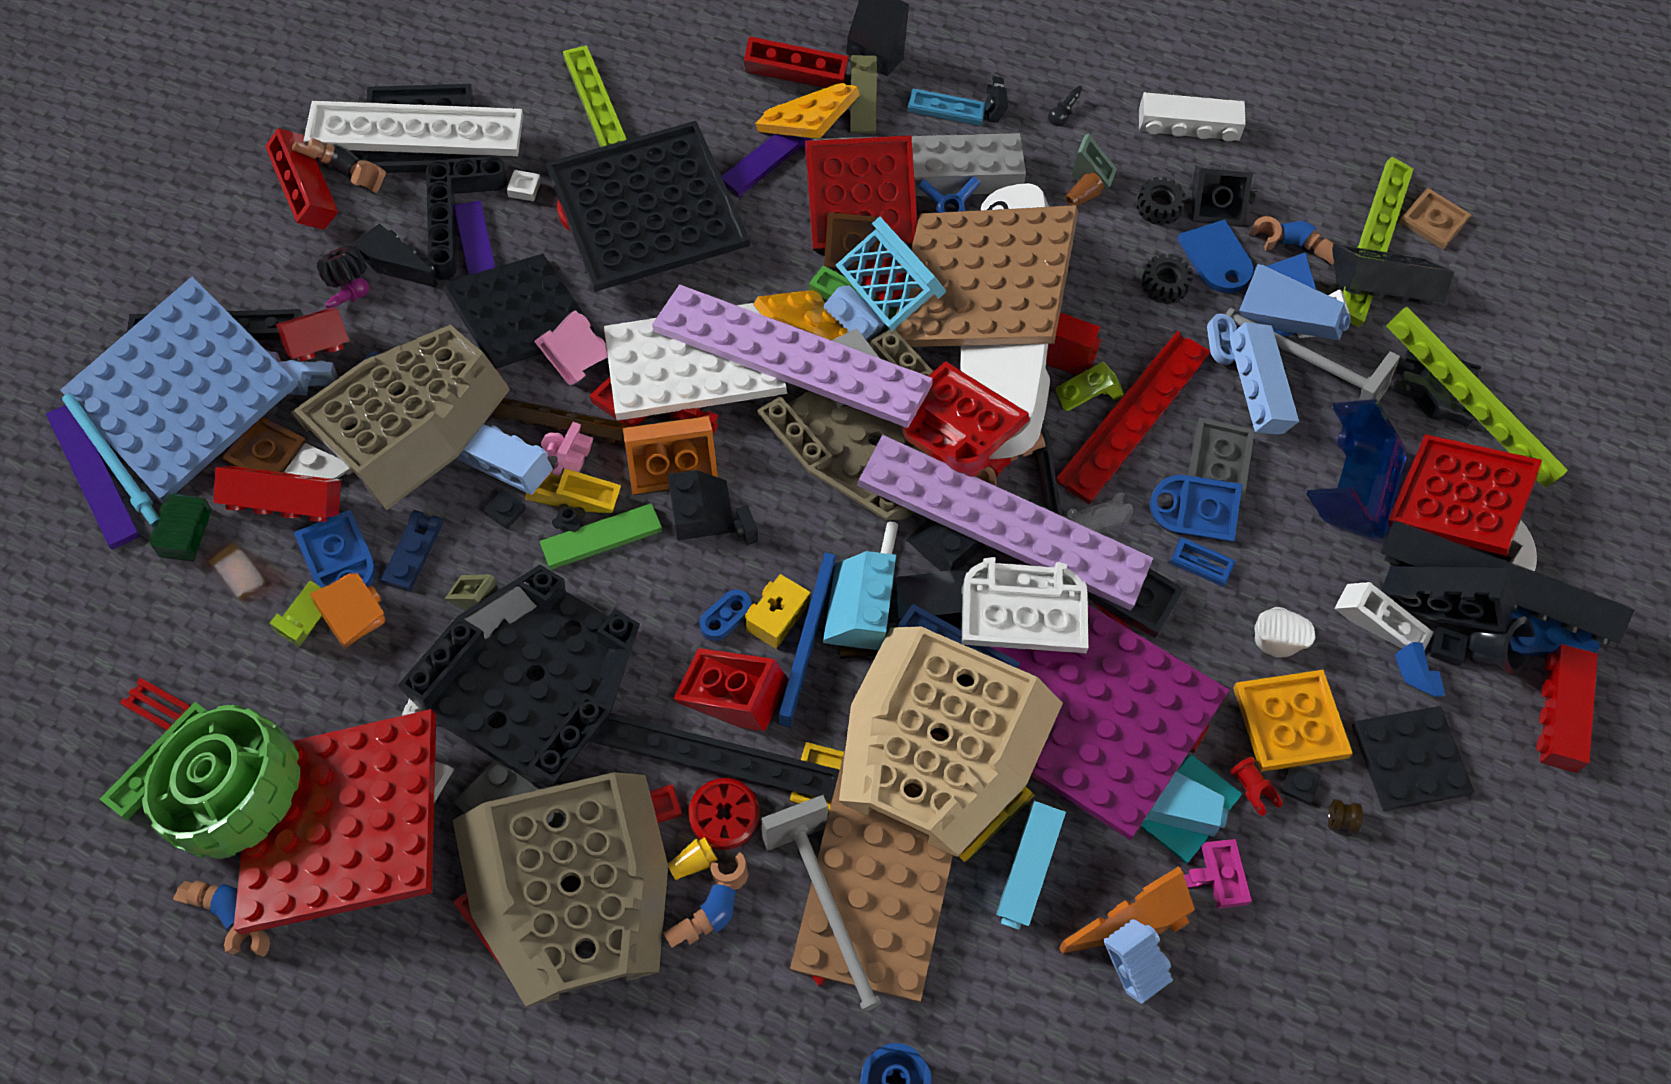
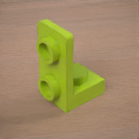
[1056,361,1124,411]
[269,581,322,647]

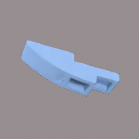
[266,350,339,396]

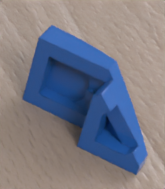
[1395,642,1445,697]

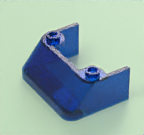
[1306,399,1406,538]

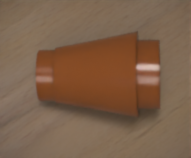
[1065,172,1104,206]

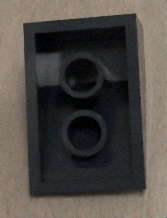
[846,0,909,76]

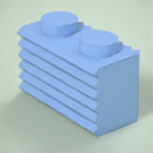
[824,285,886,342]
[1104,919,1173,1004]

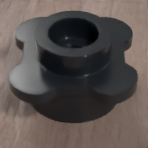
[552,504,586,533]

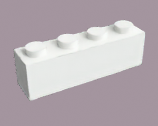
[1139,92,1246,141]

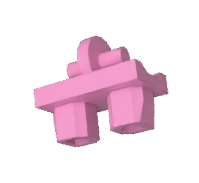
[541,422,593,476]

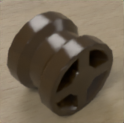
[1328,799,1363,835]

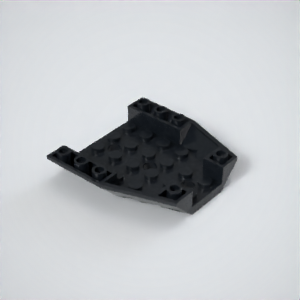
[398,565,640,785]

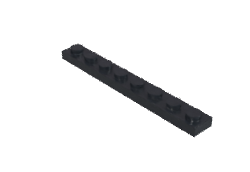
[589,713,840,802]

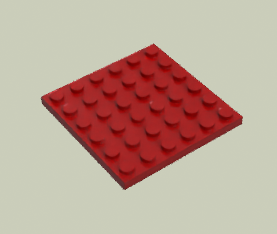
[234,709,437,935]

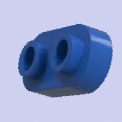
[699,589,752,641]

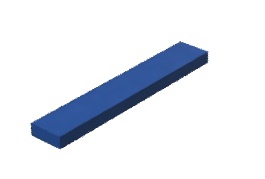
[779,552,836,727]

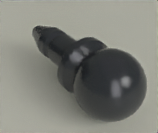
[1048,86,1082,126]

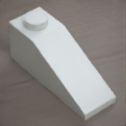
[1334,582,1434,650]

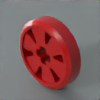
[689,778,759,850]

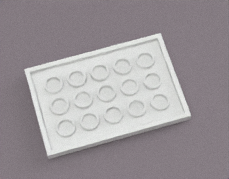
[604,303,787,421]

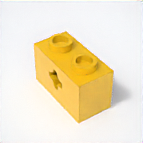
[745,574,810,649]

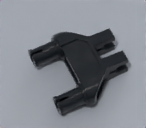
[1393,349,1481,426]

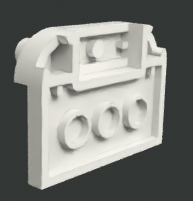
[961,557,1088,653]

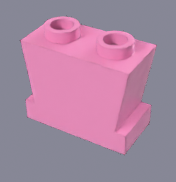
[534,310,608,386]

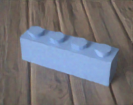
[1229,322,1299,435]
[456,424,553,495]

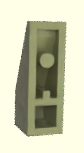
[850,55,877,134]

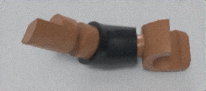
[292,137,386,194]

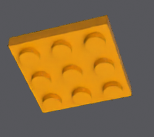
[1233,670,1353,772]

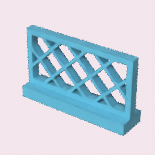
[836,217,947,331]

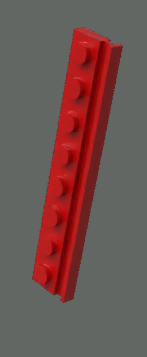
[1056,331,1211,505]

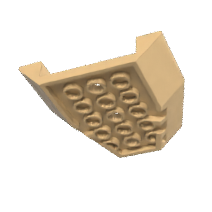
[839,627,1063,857]

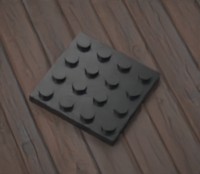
[362,84,473,173]
[443,254,595,369]

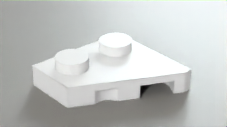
[284,443,353,479]

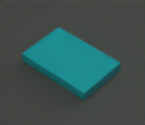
[1140,754,1242,864]

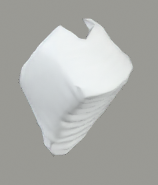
[1254,609,1316,658]

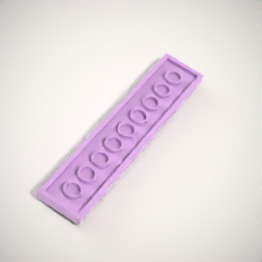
[652,284,933,428]
[857,435,1153,611]

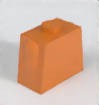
[310,573,385,650]

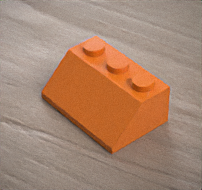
[623,416,718,495]

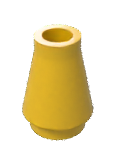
[668,837,718,881]

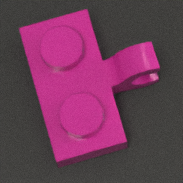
[1184,839,1252,909]

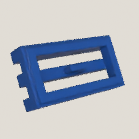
[1170,537,1236,587]

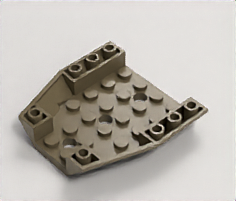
[290,325,510,510]
[758,329,933,520]
[453,772,668,1008]

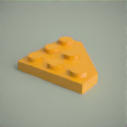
[755,83,860,139]
[753,290,848,341]

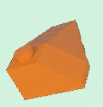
[1059,867,1195,954]

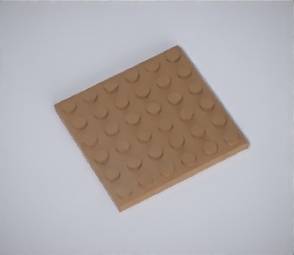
[895,205,1078,347]

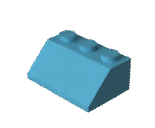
[823,551,896,650]

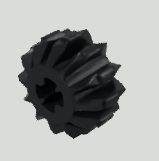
[317,245,366,288]

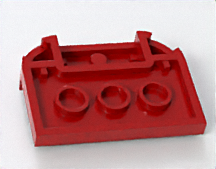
[900,361,1030,477]

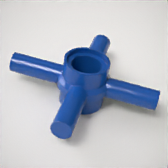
[918,176,981,213]

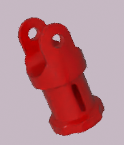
[1230,757,1283,816]

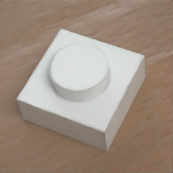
[507,170,541,201]

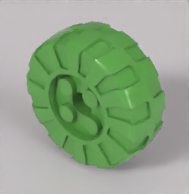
[142,705,300,859]

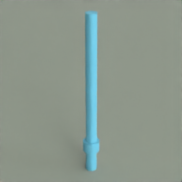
[62,393,161,528]

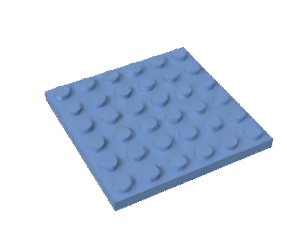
[60,277,298,502]

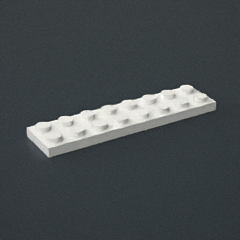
[303,101,523,156]

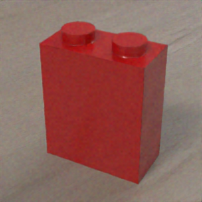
[1046,312,1102,376]

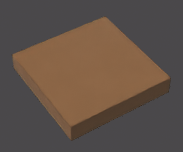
[1399,188,1472,250]

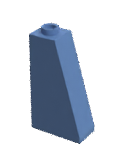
[1239,264,1350,341]

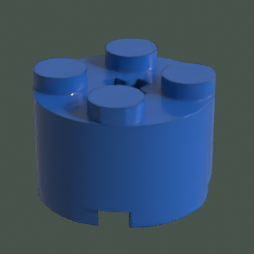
[859,1043,931,1084]

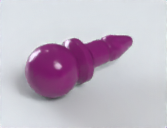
[325,277,369,308]

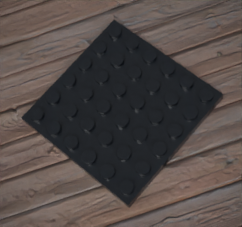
[545,121,750,292]

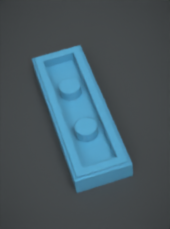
[907,88,985,126]

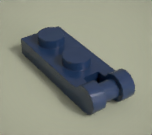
[381,510,443,592]

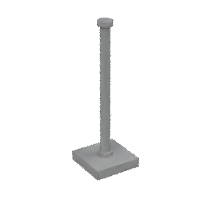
[1225,308,1400,426]
[762,795,881,1011]

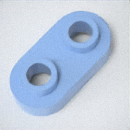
[1207,314,1237,365]

